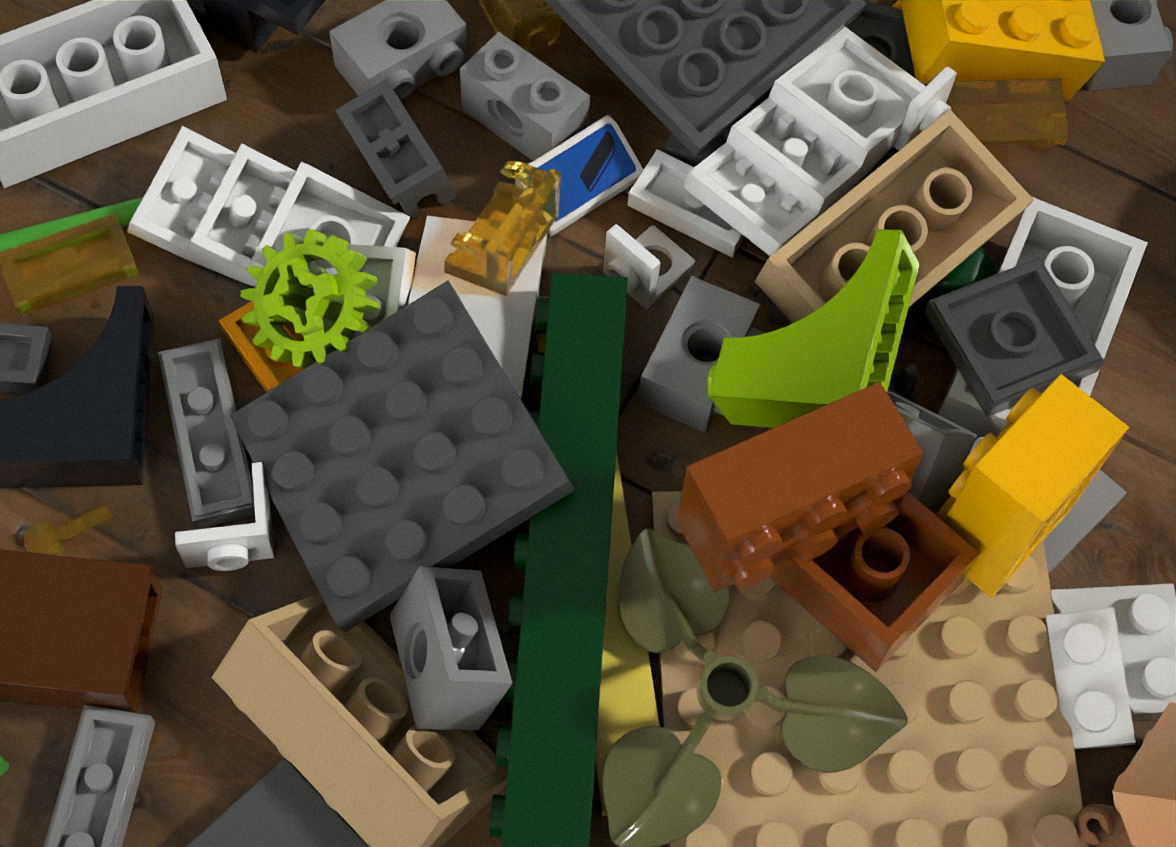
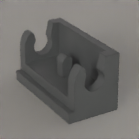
[335,79,457,218]

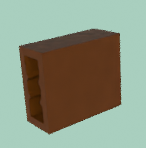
[0,549,163,713]

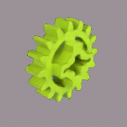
[240,229,380,369]

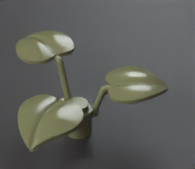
[602,528,908,847]

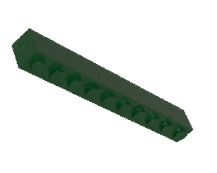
[489,273,628,847]

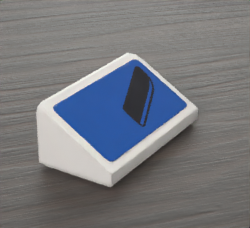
[515,115,643,237]

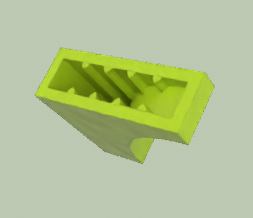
[707,229,919,428]

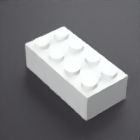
[0,0,227,188]
[938,197,1148,440]

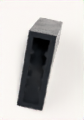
[0,286,154,488]

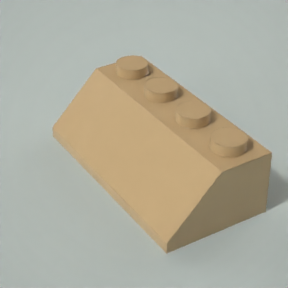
[755,109,1034,324]
[212,593,508,847]

